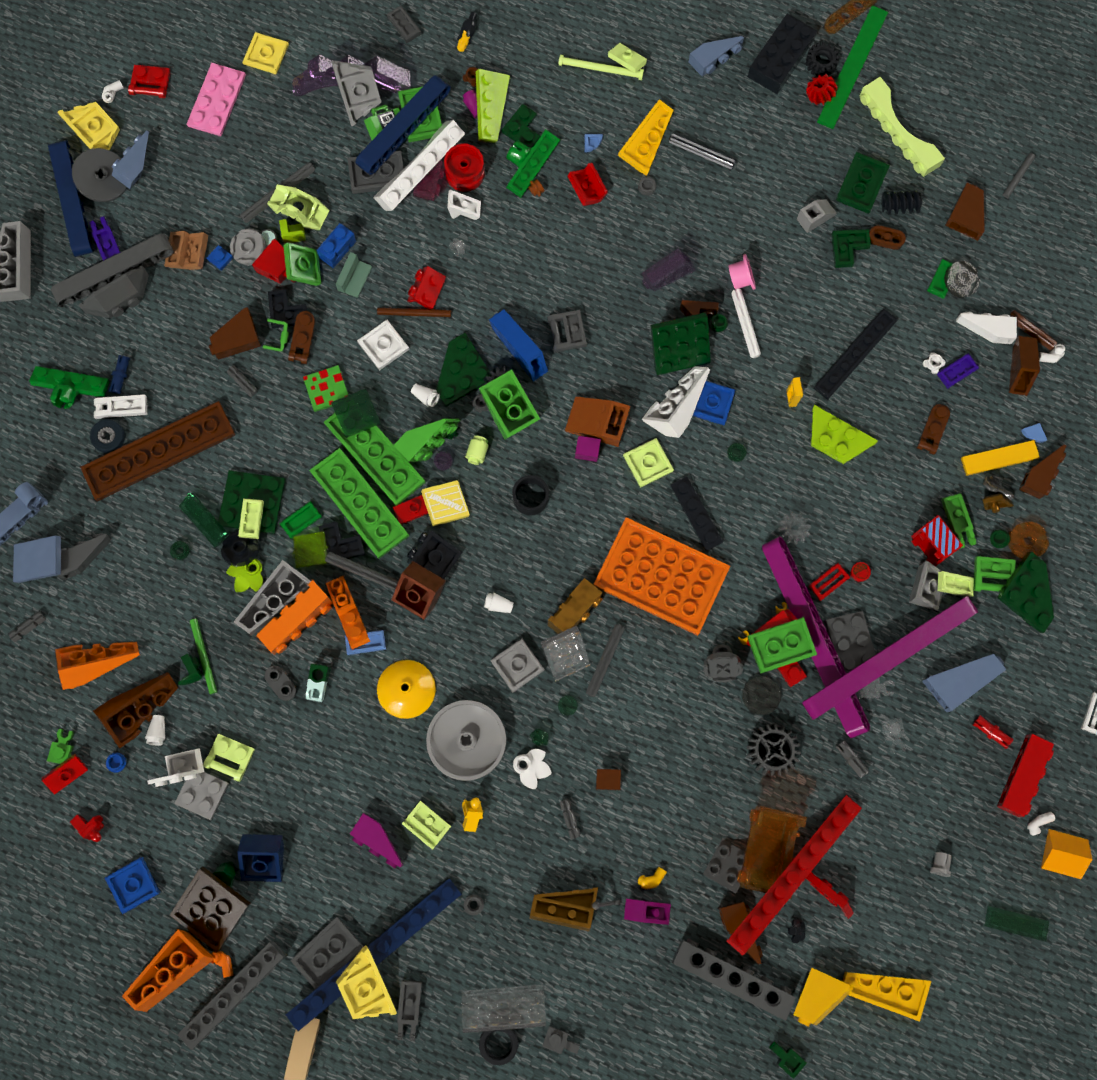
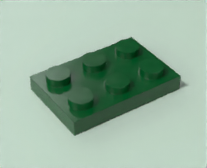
[835,152,890,214]

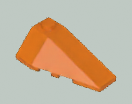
[55,642,140,690]

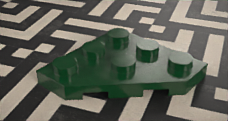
[436,333,489,407]
[997,552,1054,633]

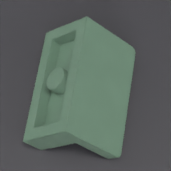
[336,252,372,298]

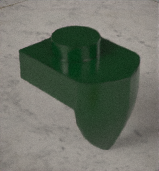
[178,653,203,685]
[213,861,236,888]

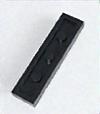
[670,476,723,551]

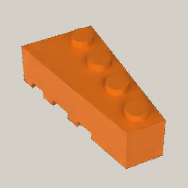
[256,580,333,655]
[122,929,215,1012]

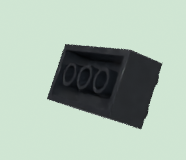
[747,13,817,95]

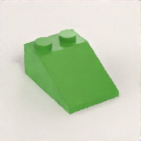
[479,370,540,439]

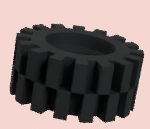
[805,42,840,77]

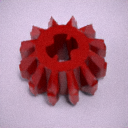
[806,74,837,105]

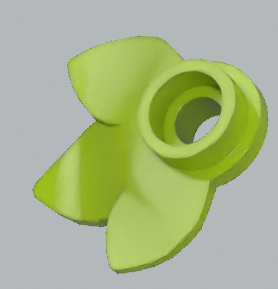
[226,559,263,592]

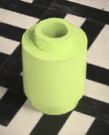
[465,436,489,465]

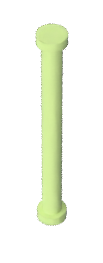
[559,55,644,80]

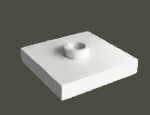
[357,320,410,371]

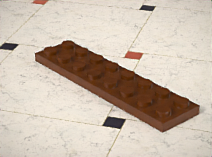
[80,401,236,502]

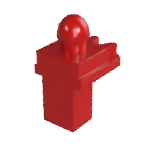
[70,815,104,842]

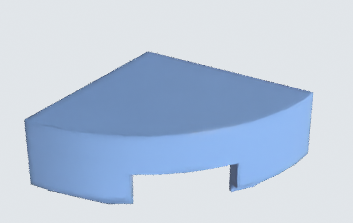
[585,134,603,152]
[1021,423,1047,443]

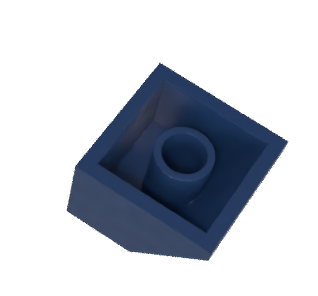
[237,834,284,882]

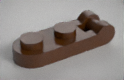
[288,311,315,364]
[916,404,950,455]

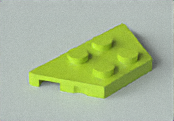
[811,405,878,464]

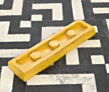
[961,440,1040,476]

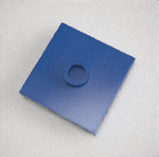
[692,381,735,426]
[105,857,160,914]

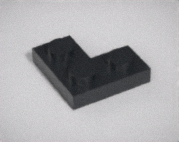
[268,289,308,329]
[318,522,365,564]

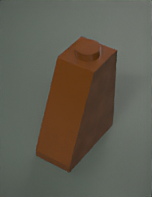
[945,183,985,241]
[209,307,261,360]
[1009,336,1040,396]

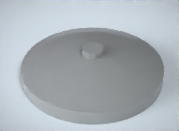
[426,700,506,781]

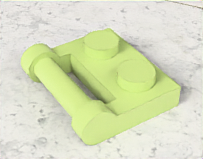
[203,734,255,782]

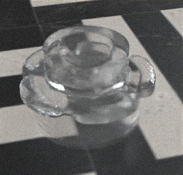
[449,238,466,256]

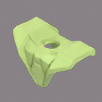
[267,184,330,230]

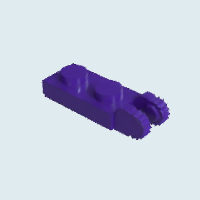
[89,216,121,261]

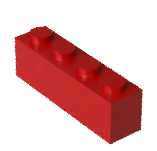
[996,734,1054,817]

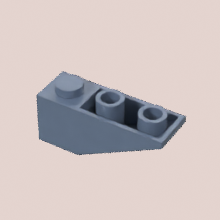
[688,36,744,77]
[112,130,149,189]

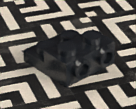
[407,530,462,579]

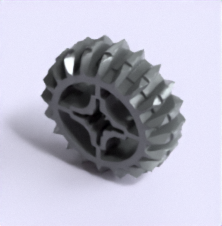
[746,723,801,777]

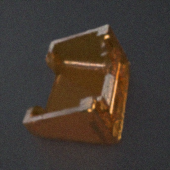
[737,806,807,899]

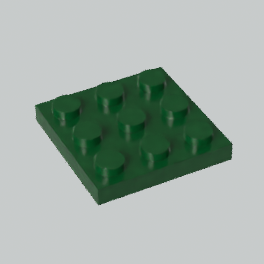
[650,313,711,375]
[218,470,285,534]

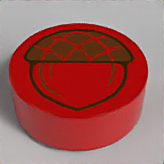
[850,562,871,582]

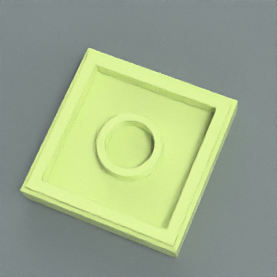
[623,438,674,488]

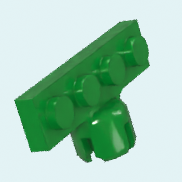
[506,129,560,198]
[29,366,109,409]

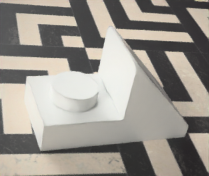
[447,190,481,220]

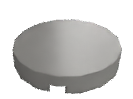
[230,228,266,266]

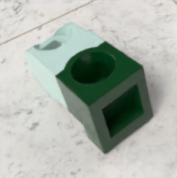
[306,664,331,702]

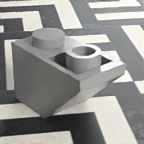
[797,199,837,233]

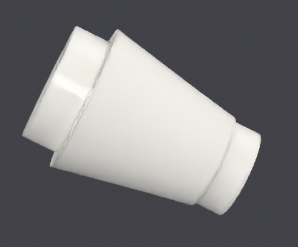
[411,383,440,407]
[484,592,514,613]
[145,715,165,746]

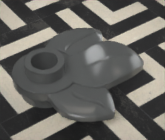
[983,475,1015,501]

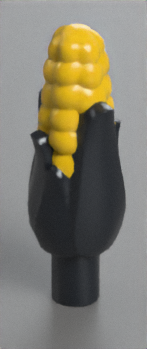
[457,12,477,52]

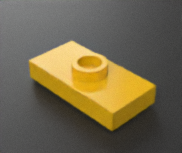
[786,377,803,407]

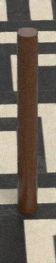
[377,307,451,317]

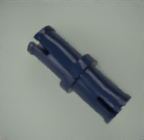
[109,355,130,394]

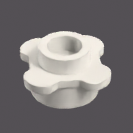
[923,353,945,374]

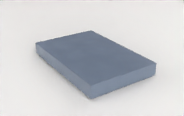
[13,535,61,583]

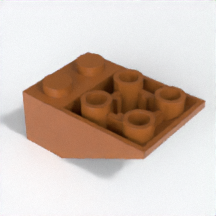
[565,396,630,447]

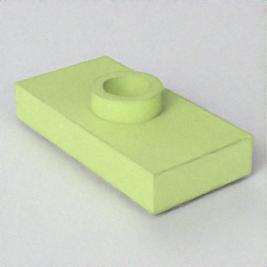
[608,43,647,73]
[238,499,264,539]
[937,571,974,597]

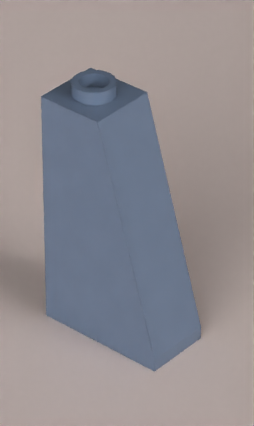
[922,654,1006,712]

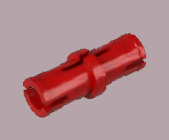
[972,715,1013,749]

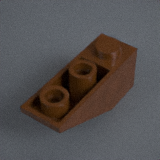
[1019,445,1067,499]
[718,901,763,964]

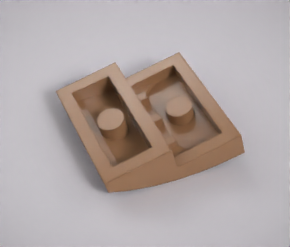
[164,231,208,270]

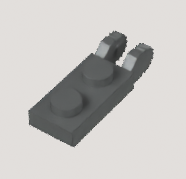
[397,980,422,1042]

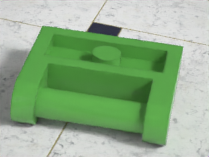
[973,556,1016,592]

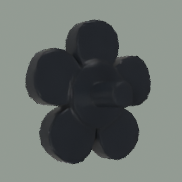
[788,919,806,943]

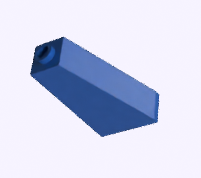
[489,310,548,382]

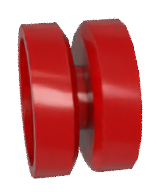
[444,143,485,192]

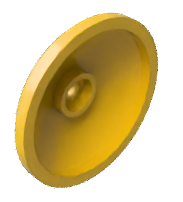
[377,660,436,719]

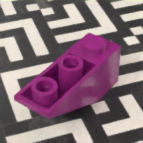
[350,813,403,868]

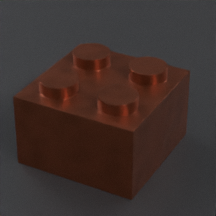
[391,561,446,619]

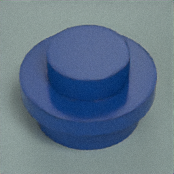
[106,752,127,773]

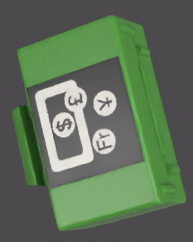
[364,105,400,140]

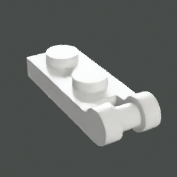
[94,395,147,419]

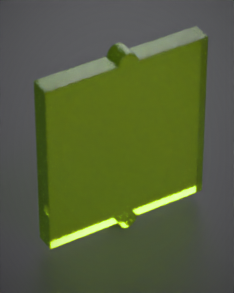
[293,531,328,568]

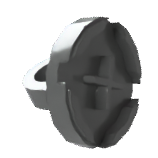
[703,644,743,683]

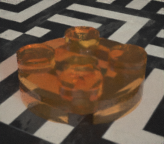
[1008,521,1049,559]

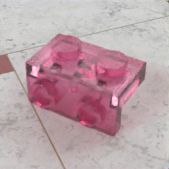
[413,161,445,201]

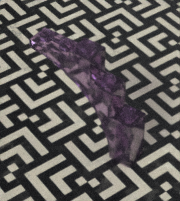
[292,54,411,96]

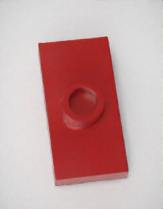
[393,495,429,525]
[42,754,88,795]

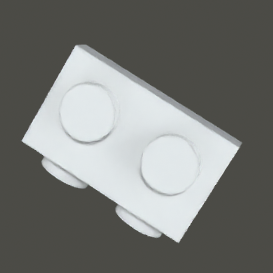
[147,748,204,787]

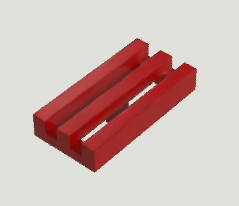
[808,563,850,601]

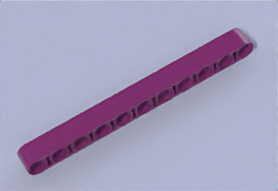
[762,536,870,738]
[802,595,979,720]

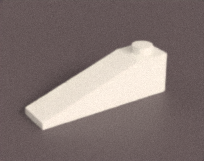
[642,366,710,438]

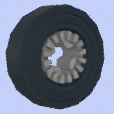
[90,419,125,453]

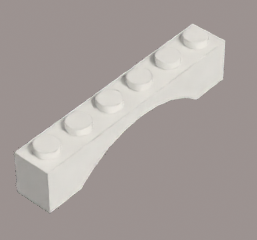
[373,120,465,211]

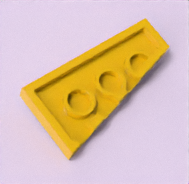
[618,99,673,176]
[842,972,931,1022]

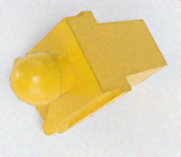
[462,797,483,832]

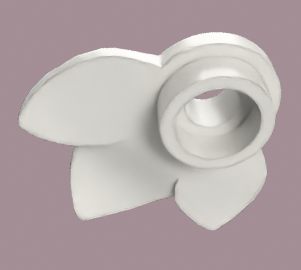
[513,749,552,789]

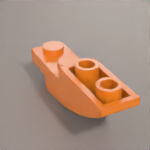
[326,576,370,650]

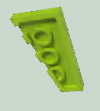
[476,69,510,143]

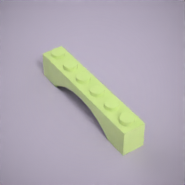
[860,77,945,177]

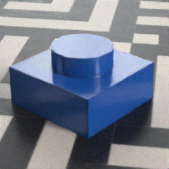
[207,245,233,271]

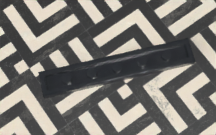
[813,308,898,400]

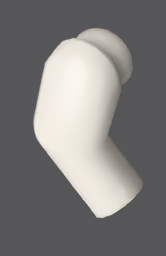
[102,80,124,103]
[1039,344,1065,363]
[1027,812,1055,836]

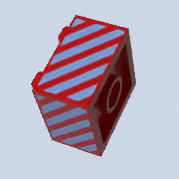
[911,515,963,566]

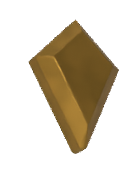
[983,494,1013,513]

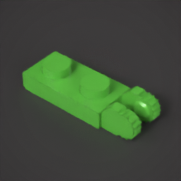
[941,493,976,549]

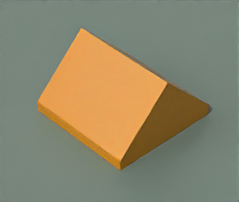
[1041,829,1092,879]

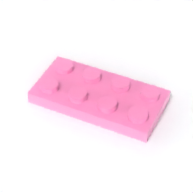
[187,63,246,136]

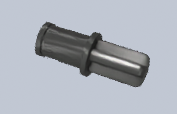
[835,740,869,778]

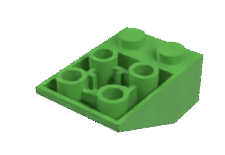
[394,418,460,462]

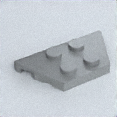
[331,61,381,126]

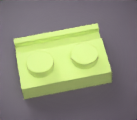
[402,801,452,850]

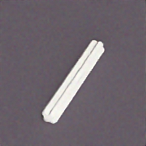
[731,289,761,358]

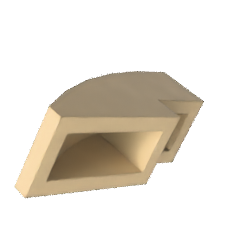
[284,1018,321,1080]

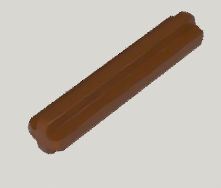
[1010,310,1057,350]

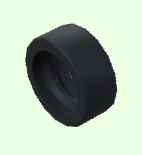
[479,1023,518,1066]

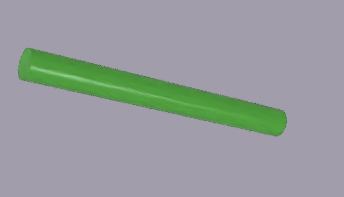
[190,619,217,695]

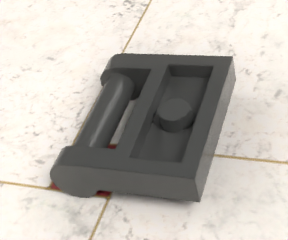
[547,310,587,353]

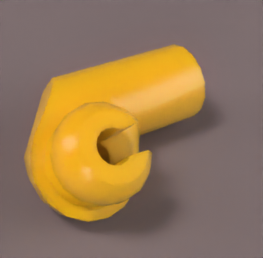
[638,867,667,889]

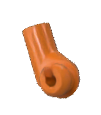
[211,951,234,978]

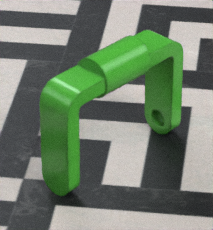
[263,318,289,351]

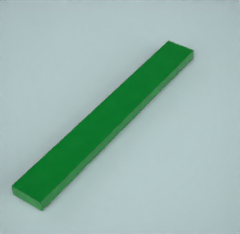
[817,5,888,129]

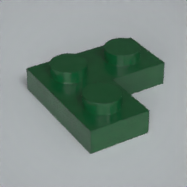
[501,104,540,147]
[831,229,871,268]

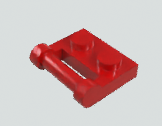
[128,65,170,98]

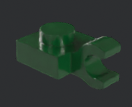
[769,1041,807,1079]

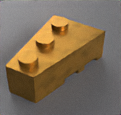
[548,578,603,640]
[529,888,598,931]

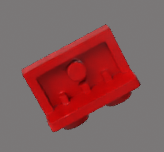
[567,163,607,206]
[407,266,446,309]

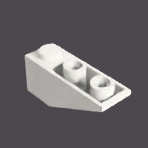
[956,312,1017,344]

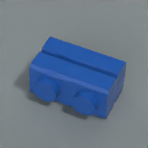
[316,223,356,268]

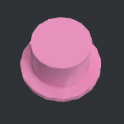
[728,254,756,290]

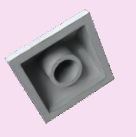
[909,561,943,611]

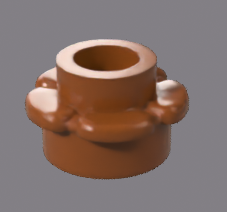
[528,179,545,197]

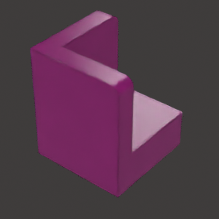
[575,436,601,462]

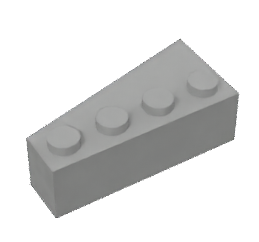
[0,221,31,302]
[234,560,311,636]

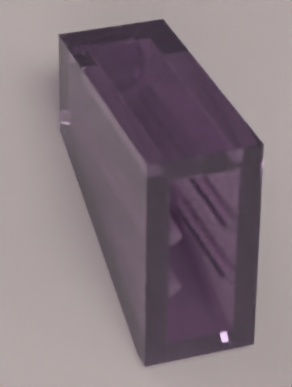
[641,249,697,291]

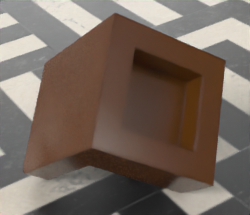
[596,769,621,791]

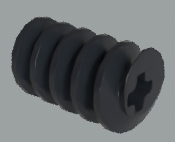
[881,190,922,215]

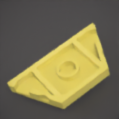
[58,102,120,150]
[336,945,397,1019]

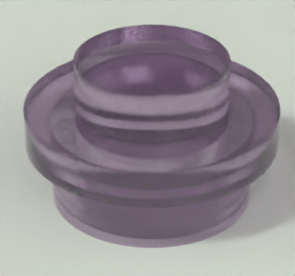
[434,452,453,471]

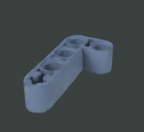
[0,482,48,546]

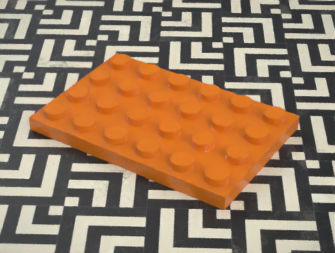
[593,517,730,636]

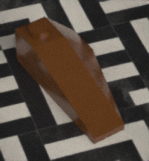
[93,672,178,748]

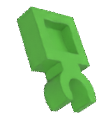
[47,729,74,764]

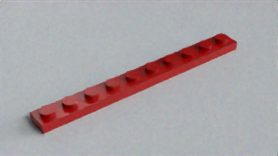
[727,795,862,956]

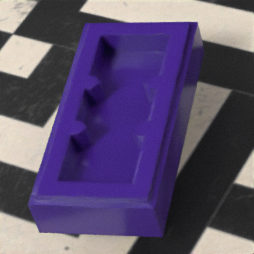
[937,353,979,389]

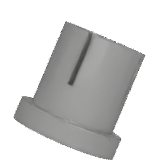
[930,852,952,877]

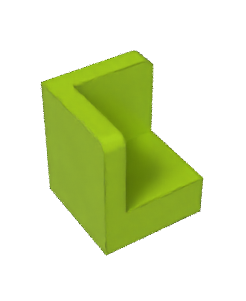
[279,219,306,244]

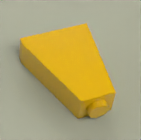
[793,968,854,1027]

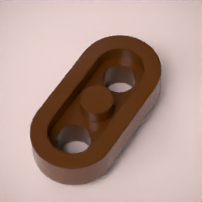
[869,225,906,250]

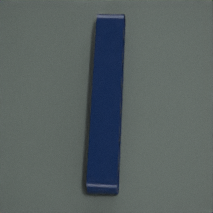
[355,75,451,175]
[48,140,94,257]

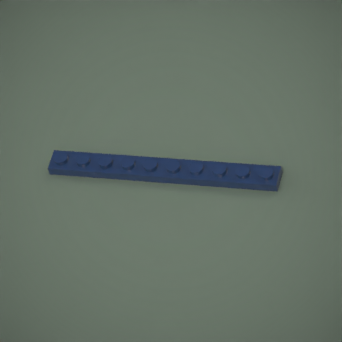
[286,879,462,1031]

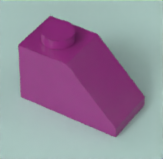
[624,899,671,925]

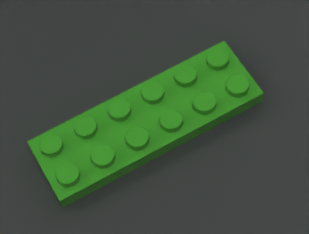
[324,399,426,506]
[309,448,409,559]

